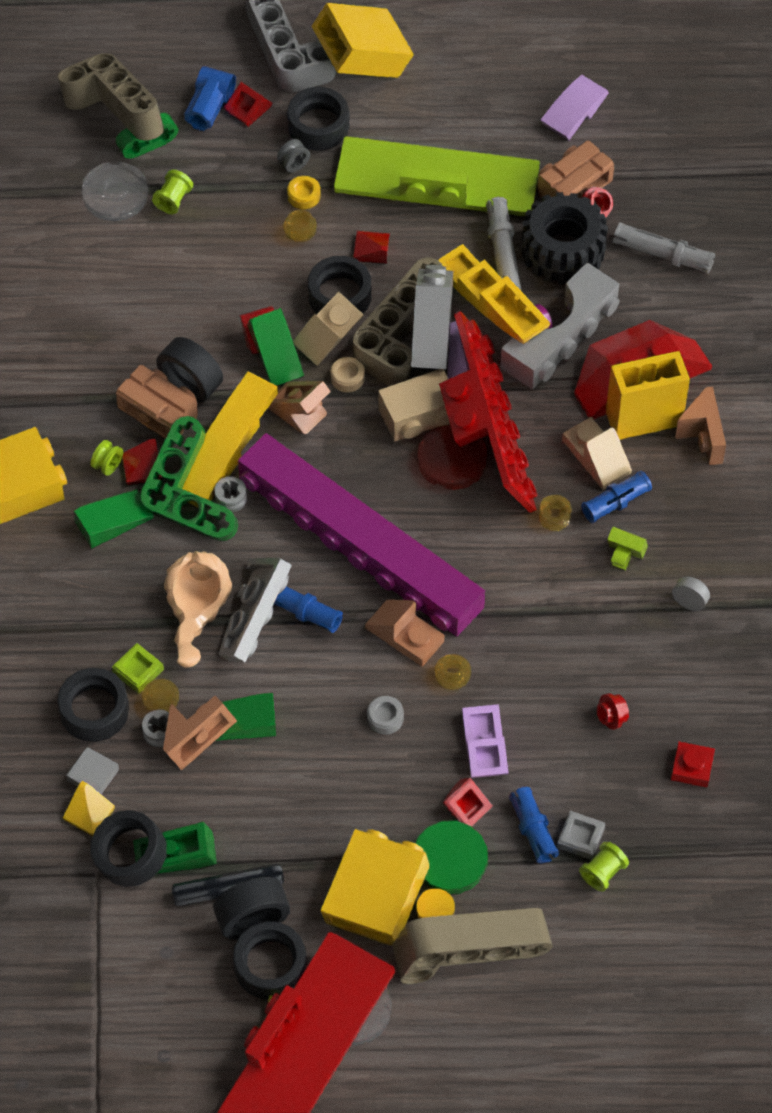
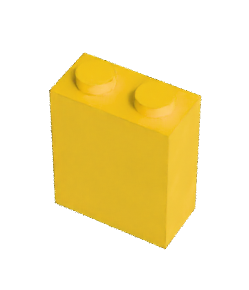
[311,3,414,78]
[606,351,690,440]
[0,427,67,524]
[321,829,430,946]

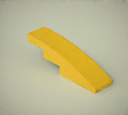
[438,244,550,344]
[182,371,278,508]

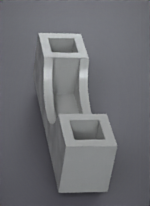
[500,262,620,390]

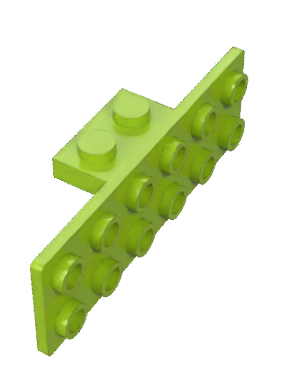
[334,136,540,216]

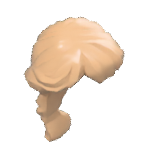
[164,551,232,668]

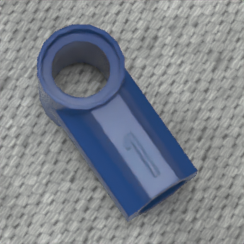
[184,66,236,131]

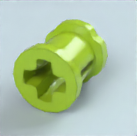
[152,169,193,214]
[579,841,629,892]

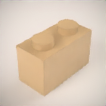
[378,369,450,442]

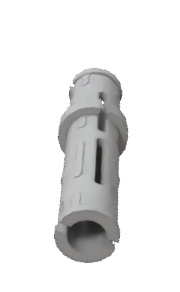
[486,197,521,290]
[613,222,715,274]

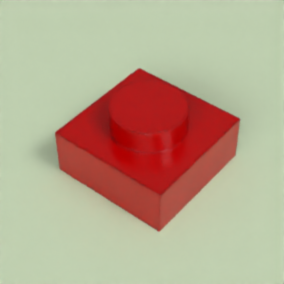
[671,741,715,788]

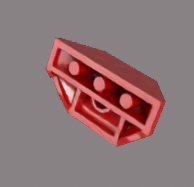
[575,320,712,420]

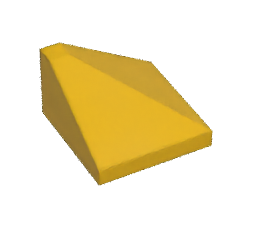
[63,781,115,836]

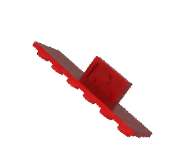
[439,311,537,513]
[217,932,395,1113]

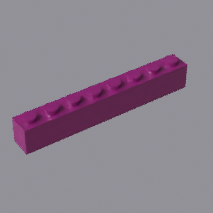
[238,433,485,637]

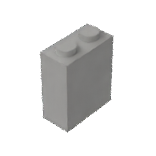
[411,265,453,369]

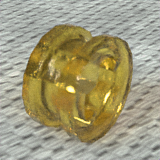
[539,495,571,531]

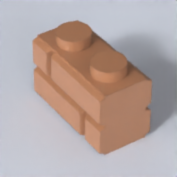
[537,140,614,199]
[116,365,198,439]

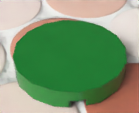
[415,821,488,894]

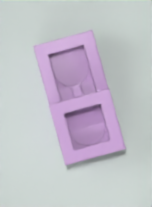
[541,75,609,141]
[461,704,509,778]

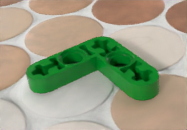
[141,416,238,541]

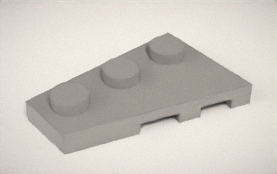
[218,558,292,662]

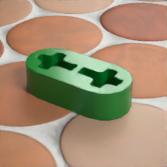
[115,113,178,159]

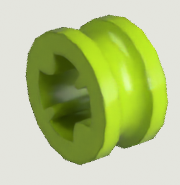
[91,440,123,476]

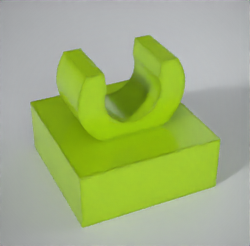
[607,527,648,571]

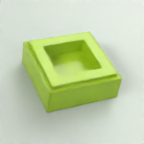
[112,643,164,694]

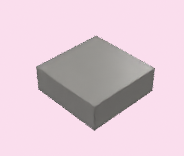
[66,747,119,794]
[557,811,605,860]

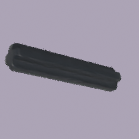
[172,863,284,906]

